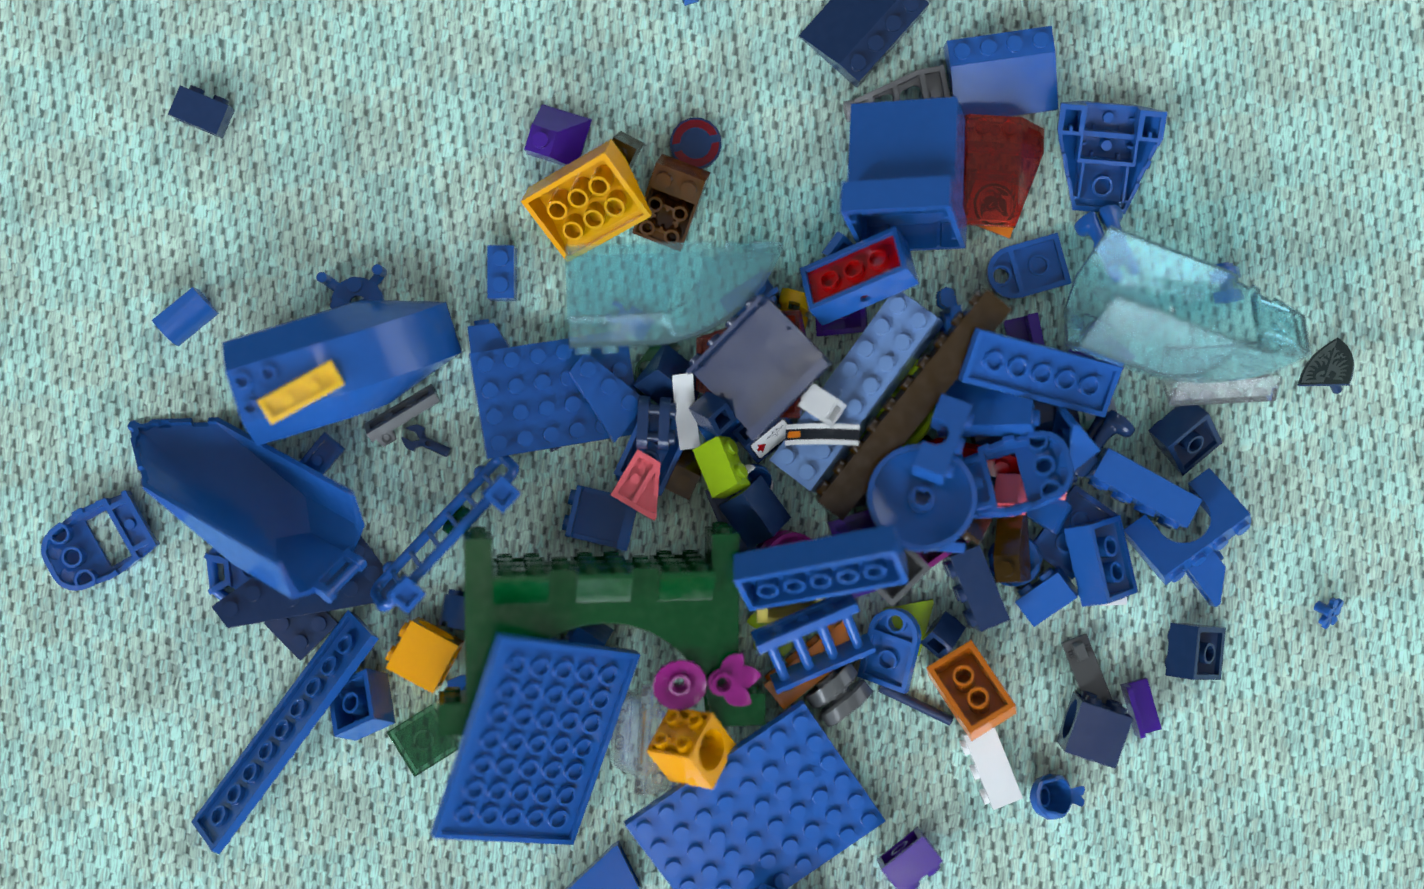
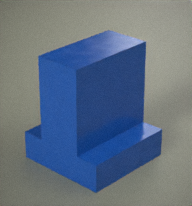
[840,97,967,251]

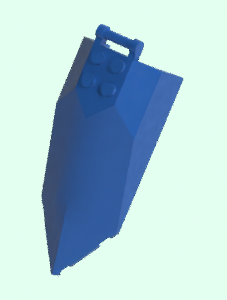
[127,417,367,603]

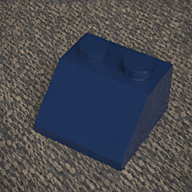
[1148,397,1223,476]
[1165,623,1226,680]

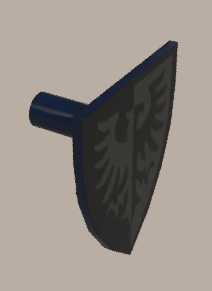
[1297,338,1355,394]

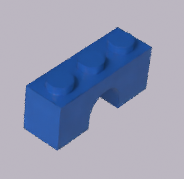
[912,394,975,486]

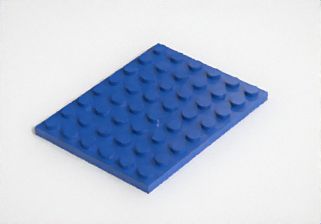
[430,633,641,845]
[624,700,886,889]

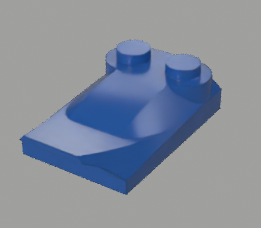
[614,403,683,496]

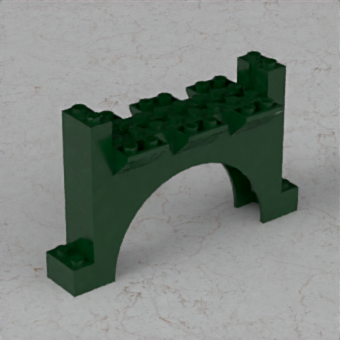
[438,522,765,736]

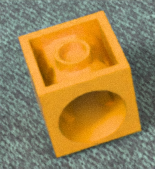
[385,617,465,693]
[646,709,735,789]

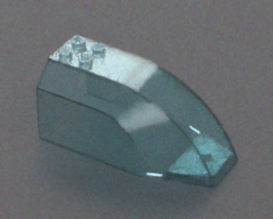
[1064,225,1311,383]
[565,242,783,355]

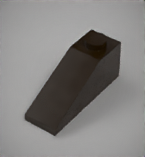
[993,512,1031,583]

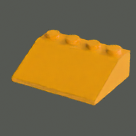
[521,139,652,263]

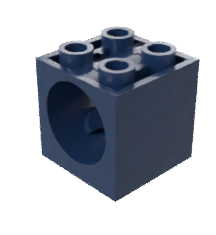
[1056,690,1133,769]

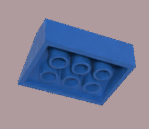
[943,26,1058,123]

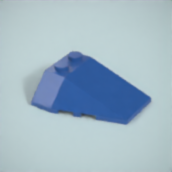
[1057,101,1167,214]

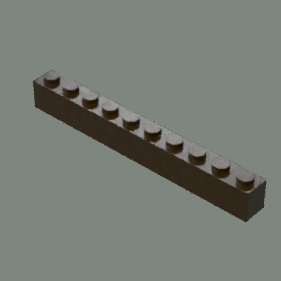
[815,287,1012,521]

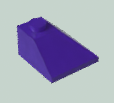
[524,104,592,166]

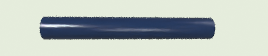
[878,685,954,726]

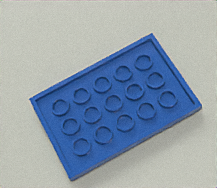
[469,330,638,459]

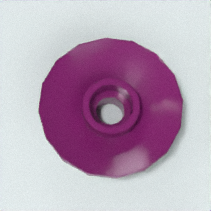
[653,659,707,711]

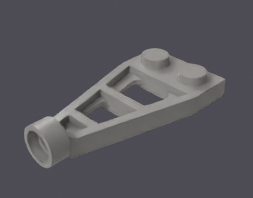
[843,65,950,122]

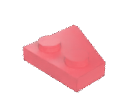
[610,449,661,521]

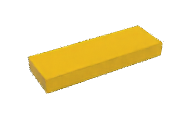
[257,360,345,425]

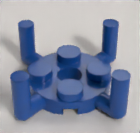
[316,264,387,309]

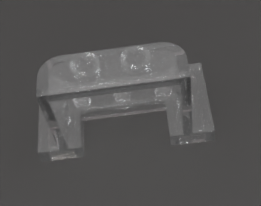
[611,682,680,795]

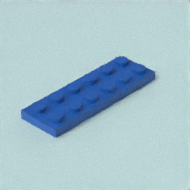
[958,328,1123,418]

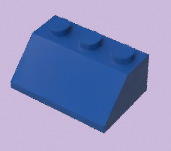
[1064,515,1138,607]

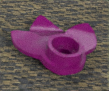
[708,653,761,706]

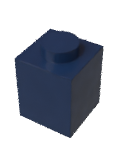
[689,391,737,437]
[921,611,966,659]

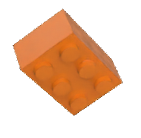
[926,640,1017,742]

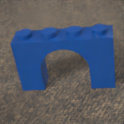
[1124,468,1251,586]

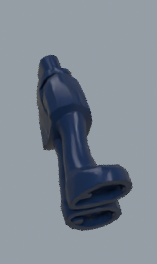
[1072,410,1135,483]

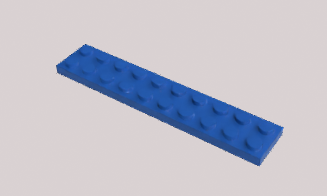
[191,610,379,854]

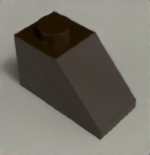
[665,448,702,500]

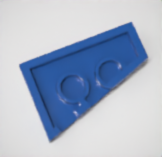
[568,351,640,443]

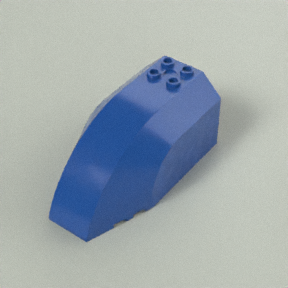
[222,299,462,446]

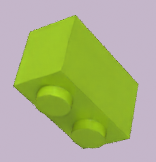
[693,436,750,499]

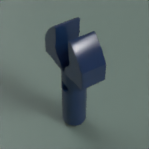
[401,424,451,457]

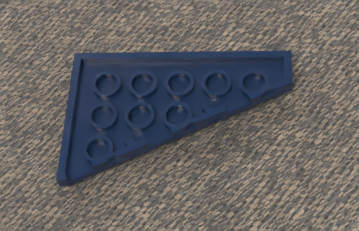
[211,536,396,628]

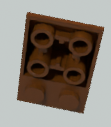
[632,154,711,252]

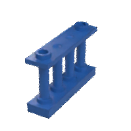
[751,593,876,694]

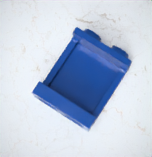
[562,485,637,551]

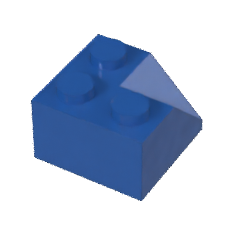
[330,668,396,741]

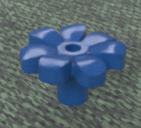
[1314,598,1344,629]

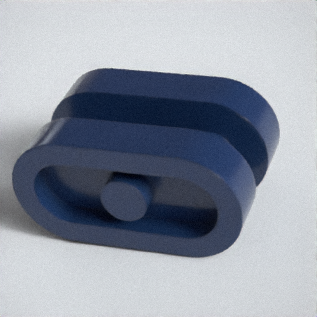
[636,396,677,450]

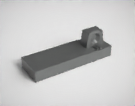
[364,384,440,447]
[1061,633,1113,703]

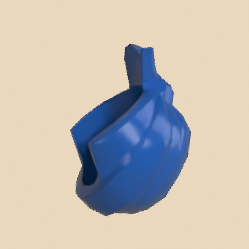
[1029,774,1085,820]

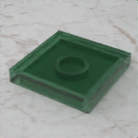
[387,703,459,777]

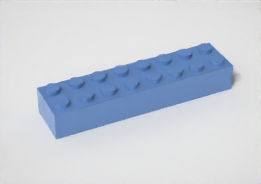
[770,292,944,494]

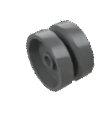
[805,663,873,727]

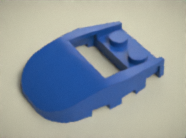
[957,431,1074,519]
[41,490,160,591]

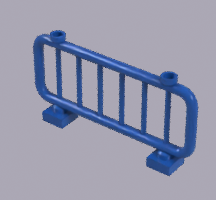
[370,456,522,614]

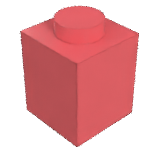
[994,474,1027,517]

